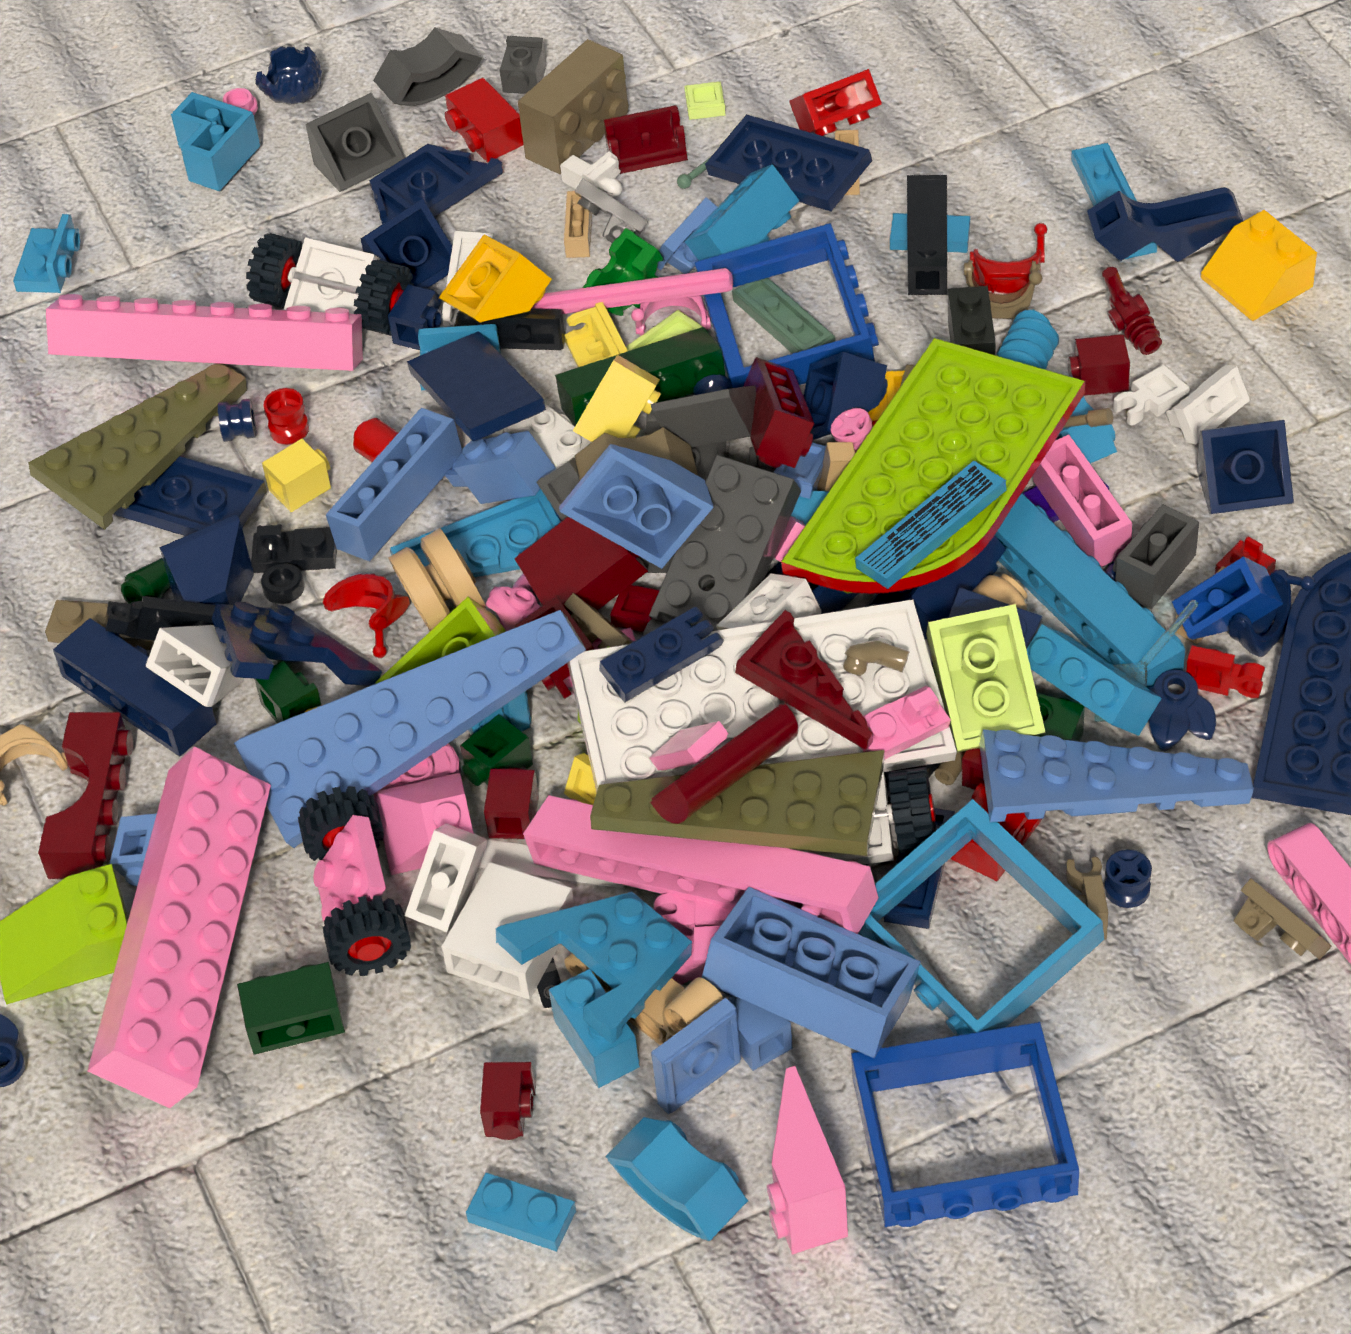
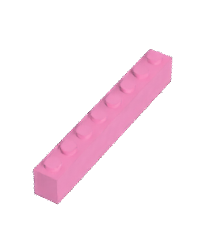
[46,294,363,371]
[523,795,879,934]

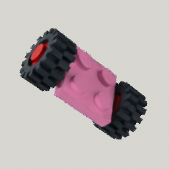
[298,786,411,976]

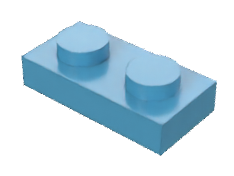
[466,1173,576,1252]

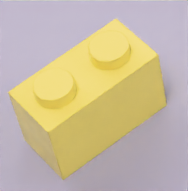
[573,355,661,442]

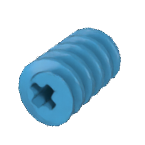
[997,310,1059,370]

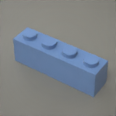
[326,408,462,562]

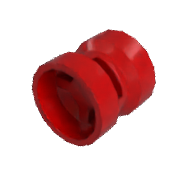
[264,388,309,445]

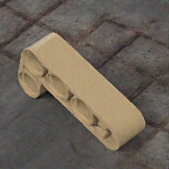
[564,953,724,1045]

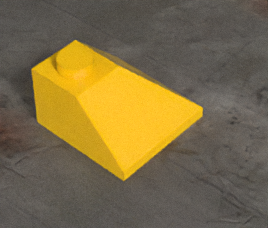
[439,234,552,322]

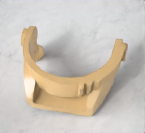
[0,724,68,806]

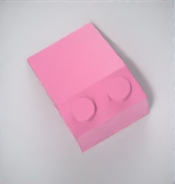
[766,1066,848,1255]

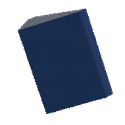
[360,199,452,289]
[1197,420,1294,514]

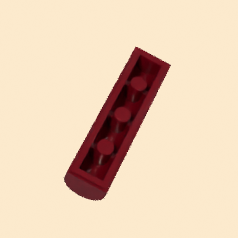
[650,703,798,824]

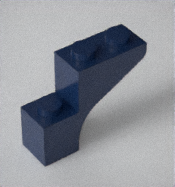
[1087,187,1243,262]

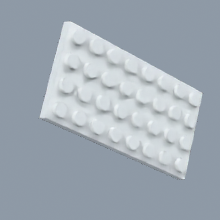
[567,600,957,792]

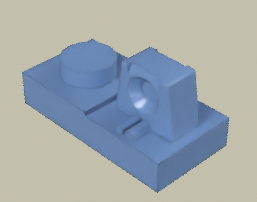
[657,197,717,274]

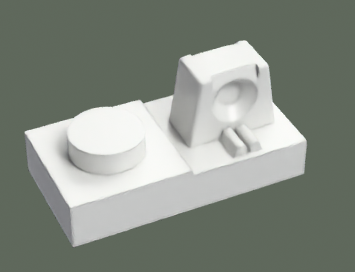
[1166,364,1250,444]

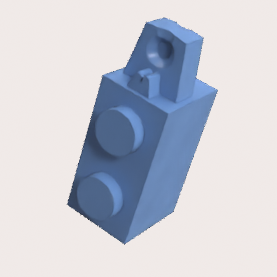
[445,431,556,504]

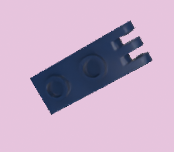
[599,607,724,703]

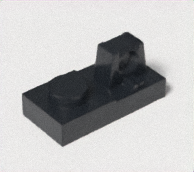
[251,524,337,573]

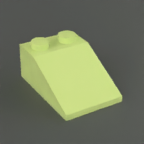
[926,604,1046,752]

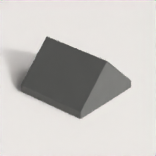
[306,92,404,192]
[651,385,756,448]

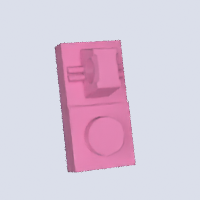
[861,685,951,760]

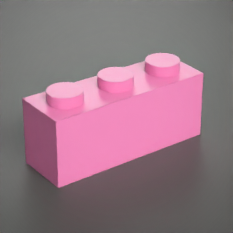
[1033,435,1132,567]

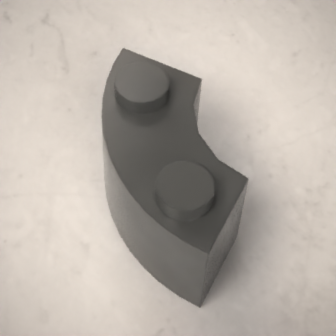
[373,27,482,106]

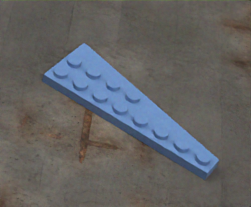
[234,610,586,848]

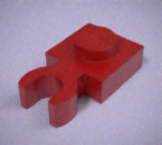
[1186,645,1265,698]

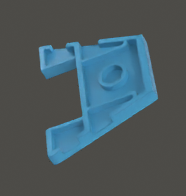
[496,892,692,1044]

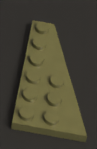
[28,363,247,530]
[590,750,885,856]

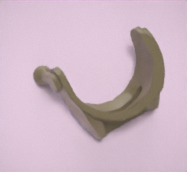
[964,260,1043,319]

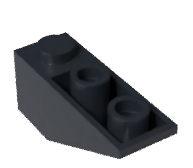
[907,175,948,295]

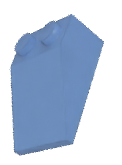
[559,444,714,569]

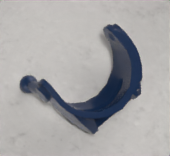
[1229,569,1315,657]

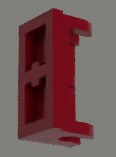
[604,105,688,174]

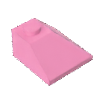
[374,773,474,875]

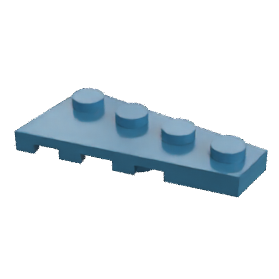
[390,489,561,577]

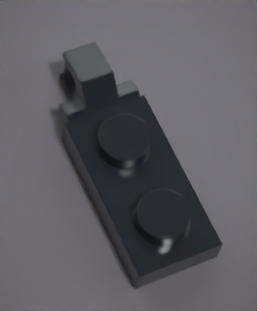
[454,309,565,350]
[105,596,216,641]

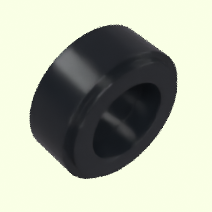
[261,563,305,604]

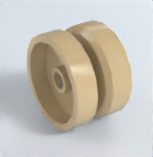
[388,528,486,631]

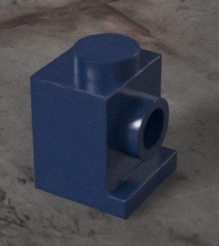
[388,284,443,350]

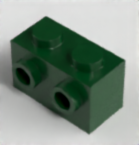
[237,962,345,1055]

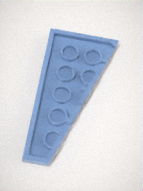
[979,729,1254,822]

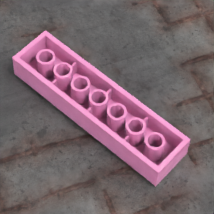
[88,746,271,1108]

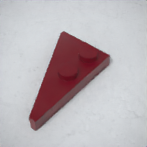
[735,610,873,750]

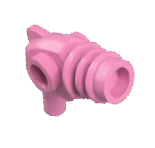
[485,574,541,631]

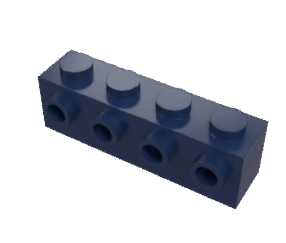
[53,618,217,757]

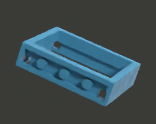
[858,799,1104,1036]

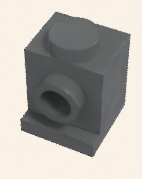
[500,36,547,94]

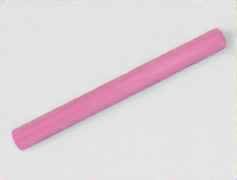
[531,268,733,314]

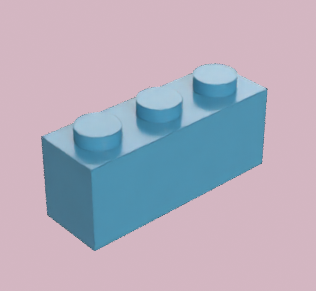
[684,164,800,261]
[1026,624,1162,736]

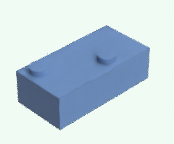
[702,887,921,1058]

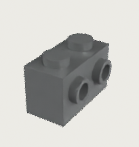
[1113,504,1199,609]

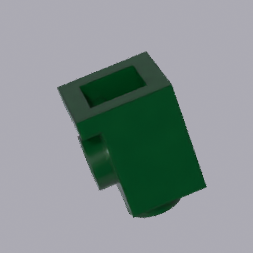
[254,661,321,723]
[460,714,533,786]

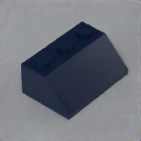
[865,535,1006,640]

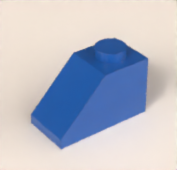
[1172,556,1283,640]

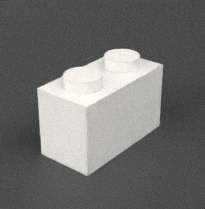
[404,823,488,932]

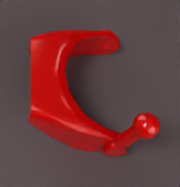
[970,223,1048,294]
[323,573,410,658]

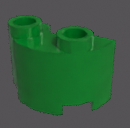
[582,228,663,316]

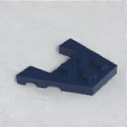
[212,601,382,686]

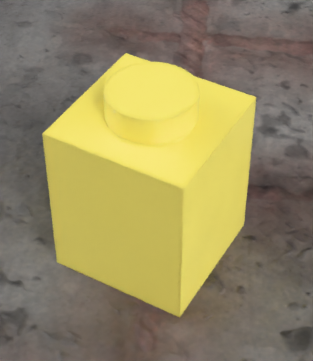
[262,439,331,512]

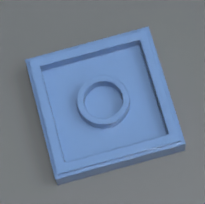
[651,997,741,1114]

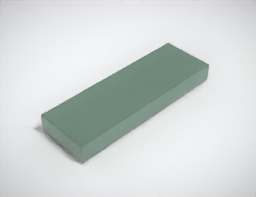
[732,278,835,354]

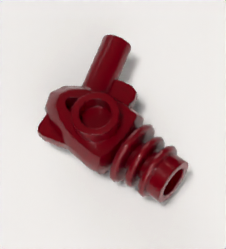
[1102,267,1162,355]

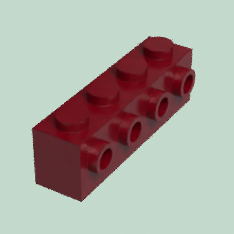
[743,357,814,468]

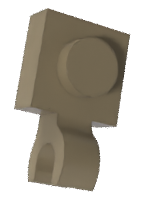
[1066,857,1108,940]

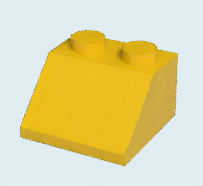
[1201,210,1317,321]

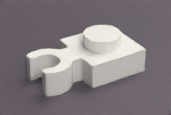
[1113,365,1190,425]

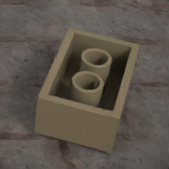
[518,39,629,174]

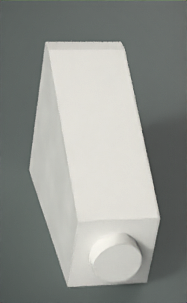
[146,625,244,707]

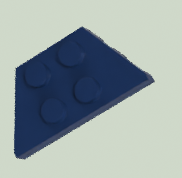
[369,144,503,224]

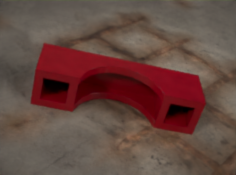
[38,712,133,879]

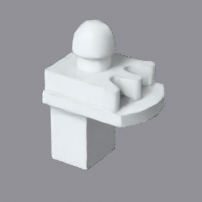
[560,151,622,197]

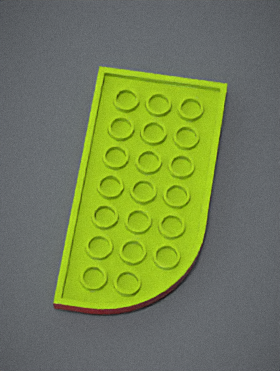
[781,338,1085,594]

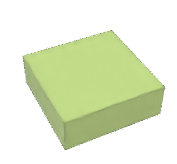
[684,82,726,120]

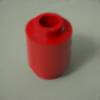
[353,418,399,463]

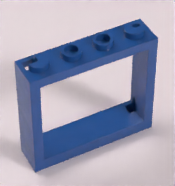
[695,223,879,388]
[851,1022,1079,1227]

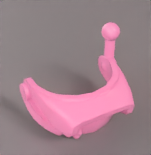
[631,295,711,336]

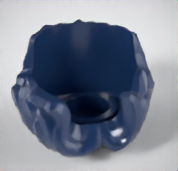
[255,46,322,104]

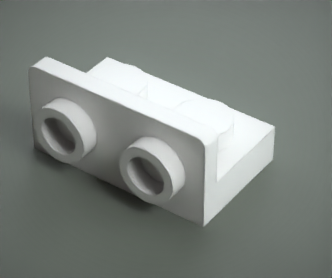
[716,573,821,630]

